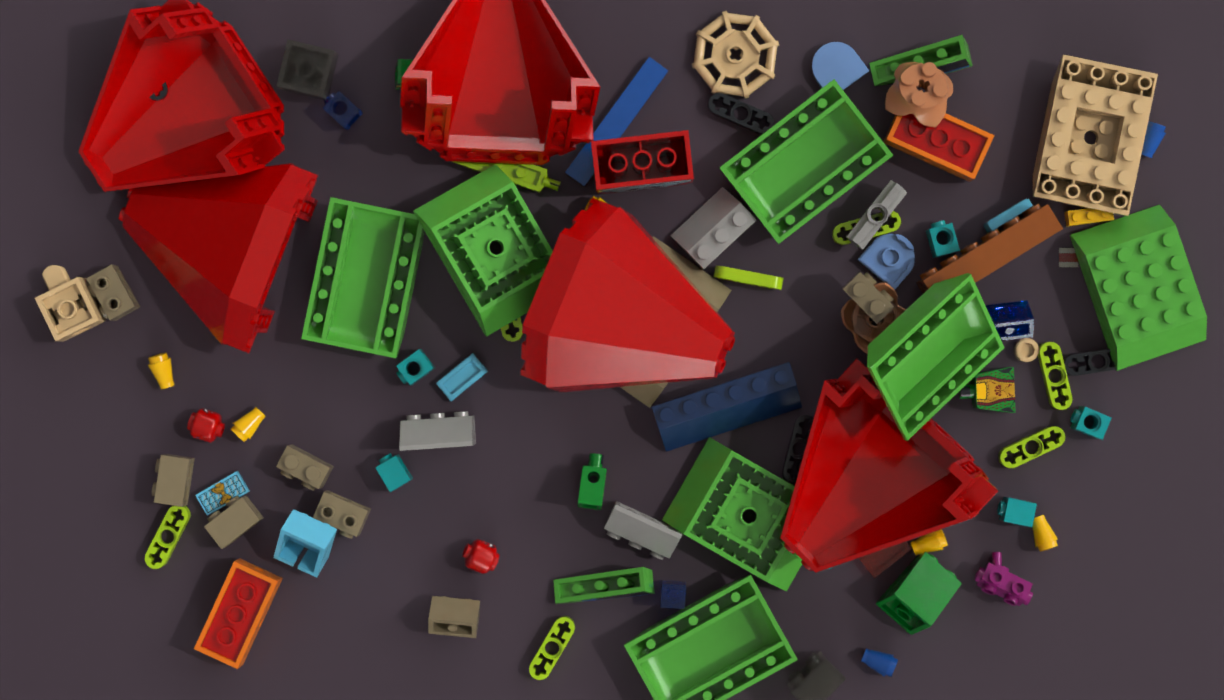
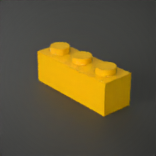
[1064,208,1114,227]

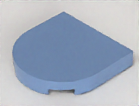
[812,42,869,90]
[857,233,915,290]

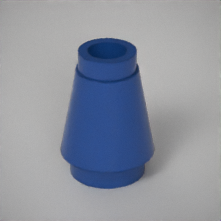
[1141,121,1166,158]
[861,648,898,677]

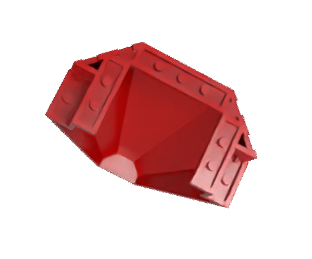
[78,0,285,192]
[400,0,600,165]
[119,163,318,353]
[521,198,735,392]
[780,358,998,573]

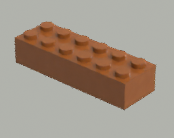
[916,203,1063,294]

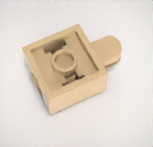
[35,265,106,342]

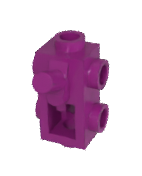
[974,552,1033,606]

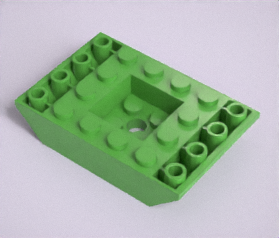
[413,164,553,337]
[662,437,802,592]

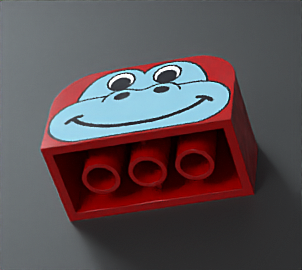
[591,130,694,194]

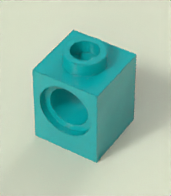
[926,220,960,258]
[396,349,435,385]
[1070,406,1112,440]
[375,453,413,492]
[997,496,1037,527]

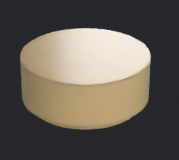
[1013,338,1039,362]

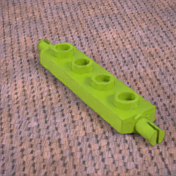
[450,161,561,193]

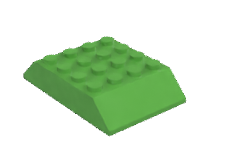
[719,79,893,244]
[301,197,424,358]
[1070,205,1207,371]
[867,273,1005,441]
[624,574,798,700]

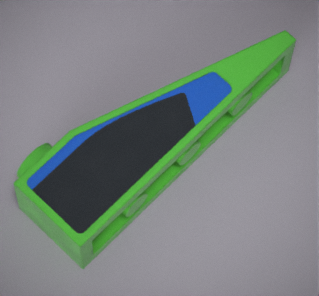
[869,35,973,86]
[553,567,655,604]

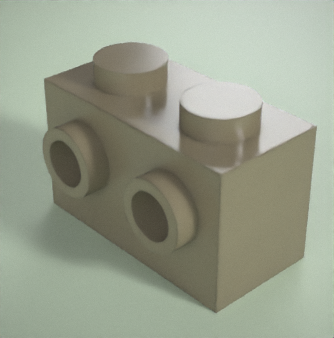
[86,264,140,321]
[842,271,894,324]
[276,444,334,491]
[152,454,195,507]
[313,490,371,539]
[204,495,264,549]
[428,596,480,638]

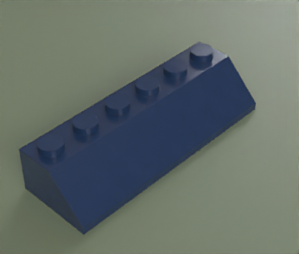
[651,362,802,452]

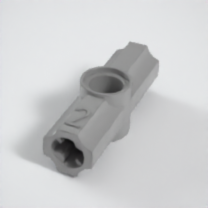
[846,180,907,250]

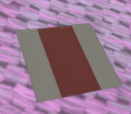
[1059,248,1078,267]

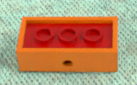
[883,113,995,182]
[194,558,283,669]

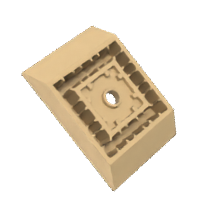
[1033,55,1158,216]

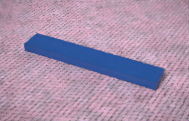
[565,57,668,187]

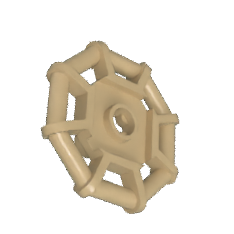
[692,11,780,99]

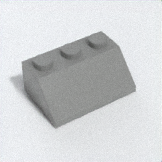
[670,187,756,270]
[399,411,476,451]
[604,501,682,560]

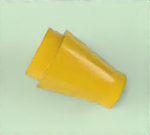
[148,352,175,389]
[231,407,266,442]
[1032,515,1058,552]
[911,529,948,555]

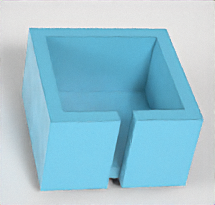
[273,509,337,578]

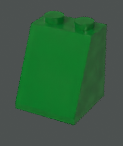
[876,552,962,635]

